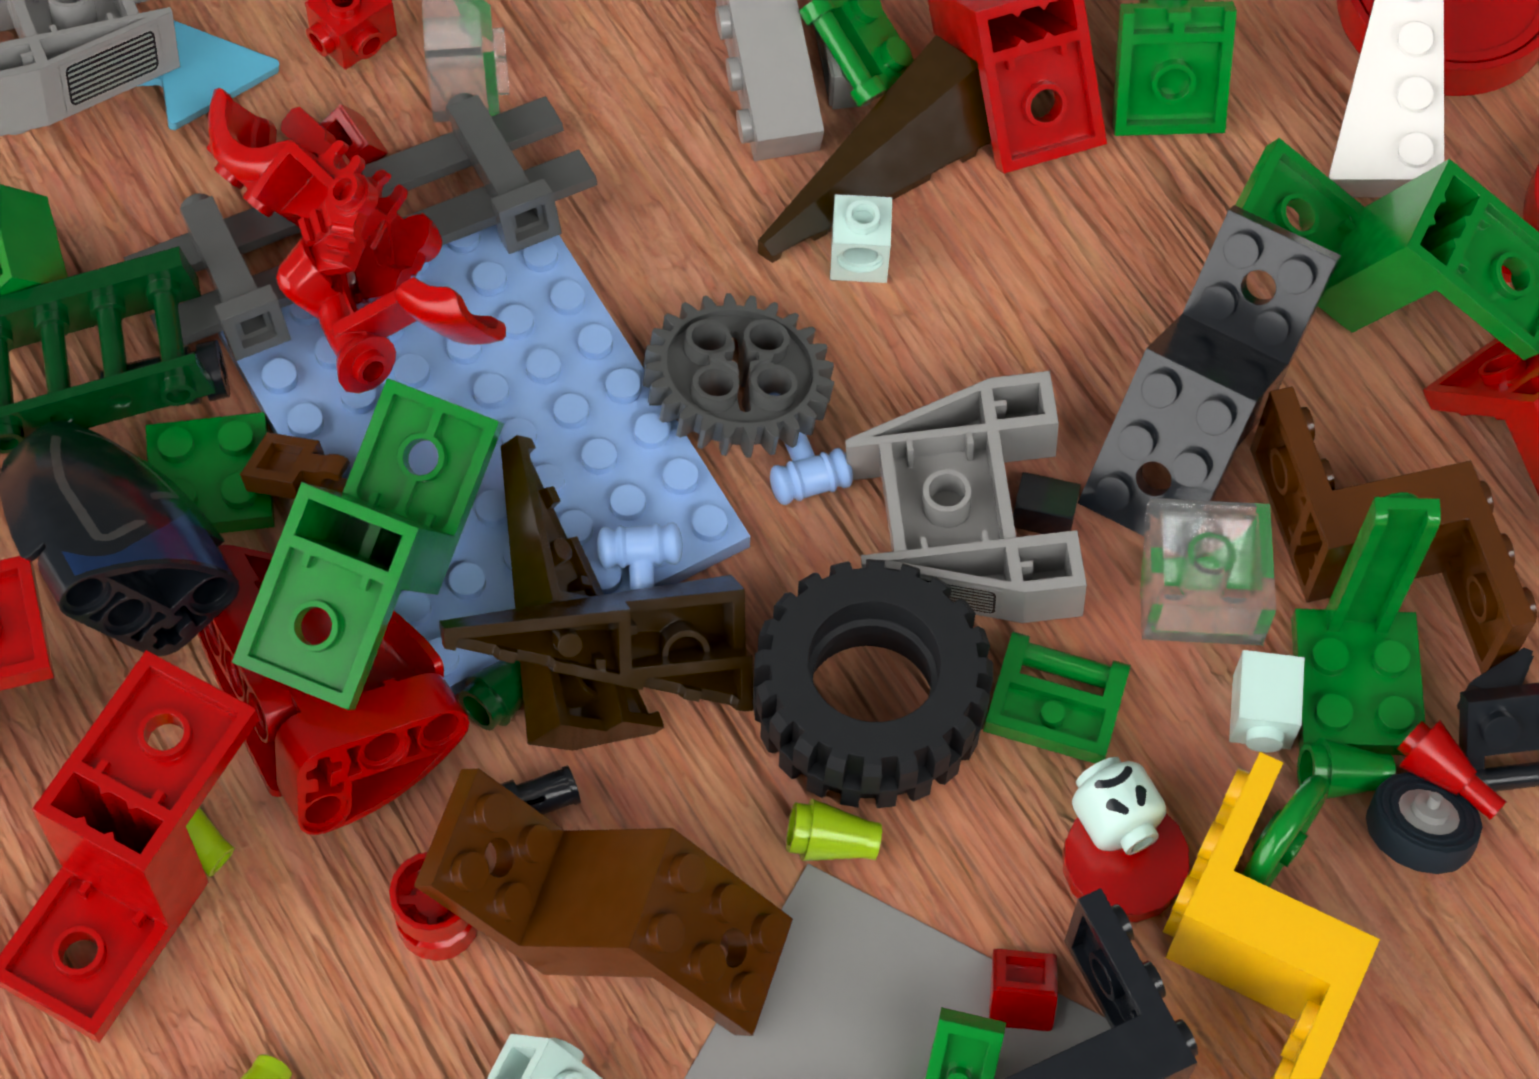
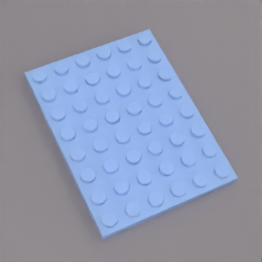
[218,224,751,695]

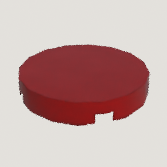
[1063,813,1189,923]

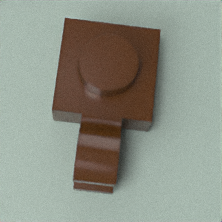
[240,432,350,499]

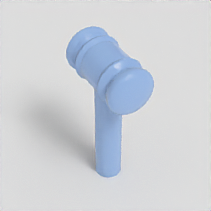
[769,392,853,505]
[597,522,683,590]

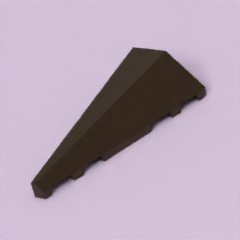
[757,35,991,263]
[500,435,664,751]

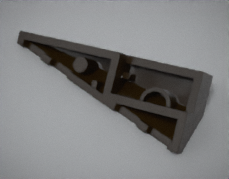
[439,575,753,712]

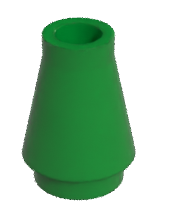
[1297,738,1396,799]

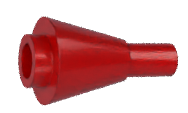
[1397,720,1507,820]

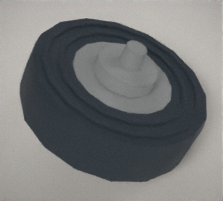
[1366,772,1483,874]

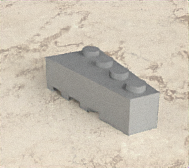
[715,0,824,161]

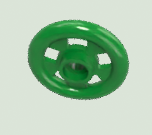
[1241,775,1329,887]

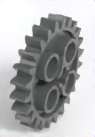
[642,293,834,458]

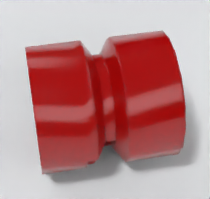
[389,852,478,961]

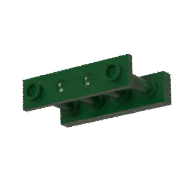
[0,246,216,454]

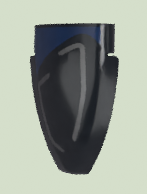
[0,420,240,657]

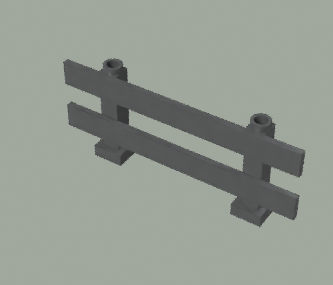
[124,93,598,361]

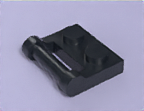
[1459,683,1539,792]

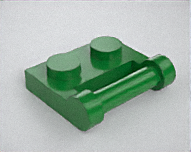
[798,0,914,107]
[983,631,1131,764]

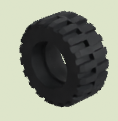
[753,559,993,808]

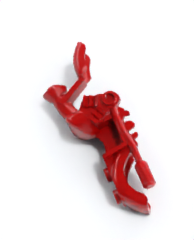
[206,88,506,394]

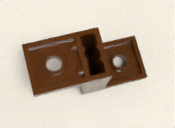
[1250,386,1537,674]
[414,768,793,1036]

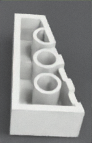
[1328,0,1444,197]

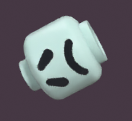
[1072,757,1166,855]

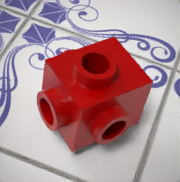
[305,0,397,70]

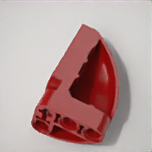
[198,545,470,835]

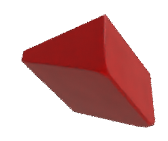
[320,104,388,165]
[989,949,1058,1031]

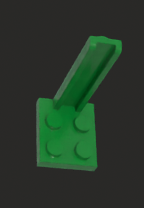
[1112,0,1237,136]
[1291,492,1441,755]

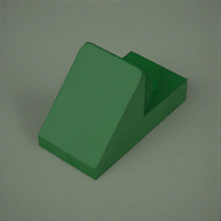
[925,1007,1006,1079]

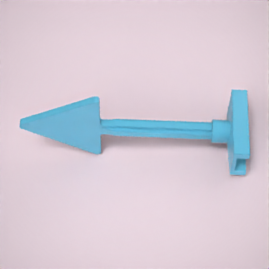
[139,21,279,130]

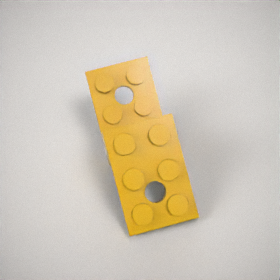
[1163,752,1380,1079]

